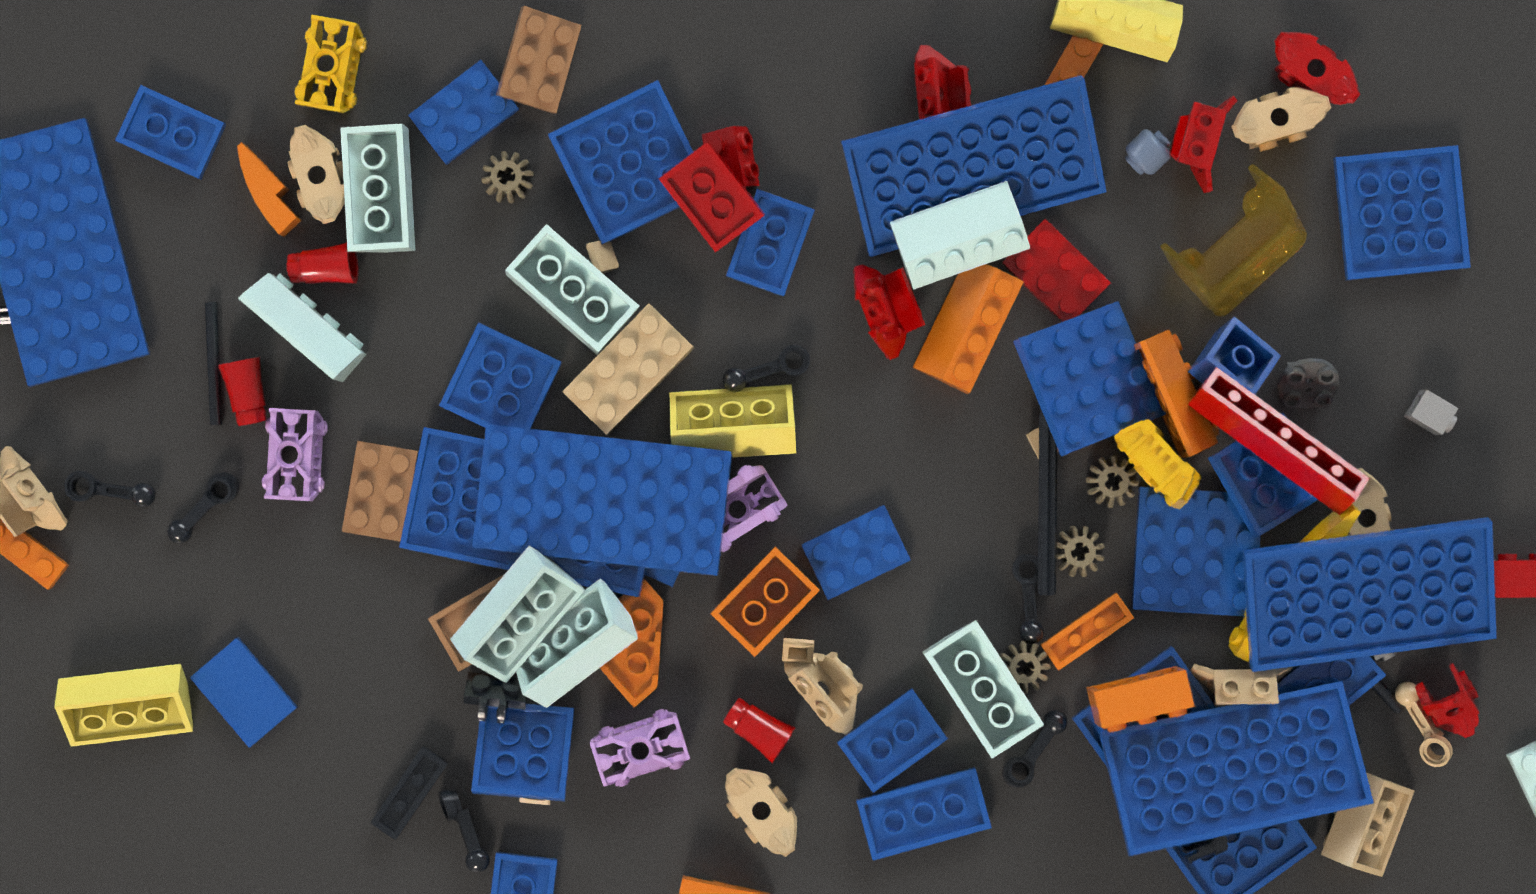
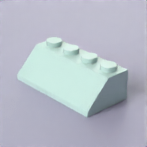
[341,124,416,253]
[890,181,1030,289]
[505,224,640,356]
[238,273,367,382]
[450,546,585,683]
[516,579,638,708]
[923,620,1044,758]

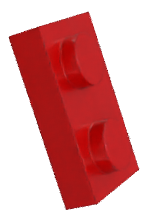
[702,126,760,188]

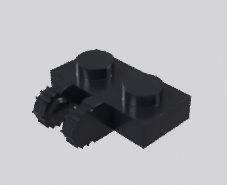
[464,672,527,723]

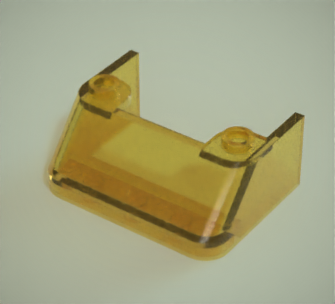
[1160,163,1307,316]

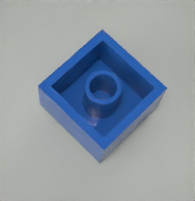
[1188,316,1281,395]

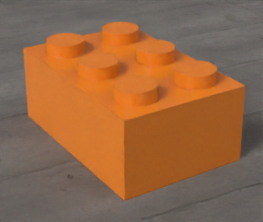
[710,546,820,657]
[1086,666,1195,732]

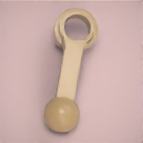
[1395,682,1453,767]

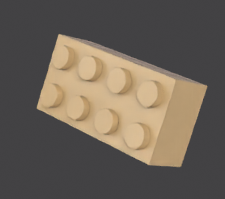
[562,304,694,436]

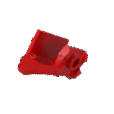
[1274,32,1361,105]
[914,45,971,120]
[1170,96,1238,193]
[853,264,925,360]
[1415,664,1480,738]

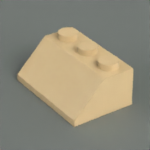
[1321,772,1414,877]

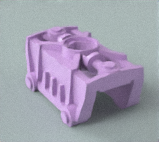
[262,408,328,501]
[721,465,787,553]
[590,709,691,787]

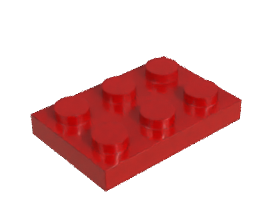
[659,140,765,253]
[1002,219,1111,322]

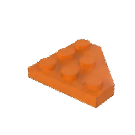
[600,578,664,708]

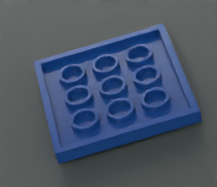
[548,80,693,245]
[1333,145,1471,280]
[1013,301,1166,456]
[1131,487,1261,617]

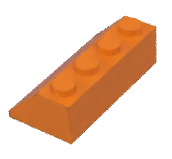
[912,264,1024,394]
[1134,330,1220,458]

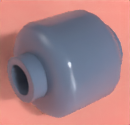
[1125,129,1171,175]

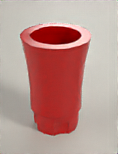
[286,242,359,284]
[218,356,267,426]
[723,698,796,764]

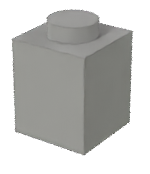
[1404,389,1458,435]

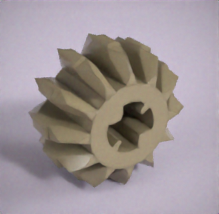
[481,151,534,204]
[1085,456,1139,508]
[1057,526,1105,577]
[1000,641,1051,694]

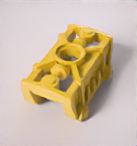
[295,15,367,113]
[1114,419,1201,509]

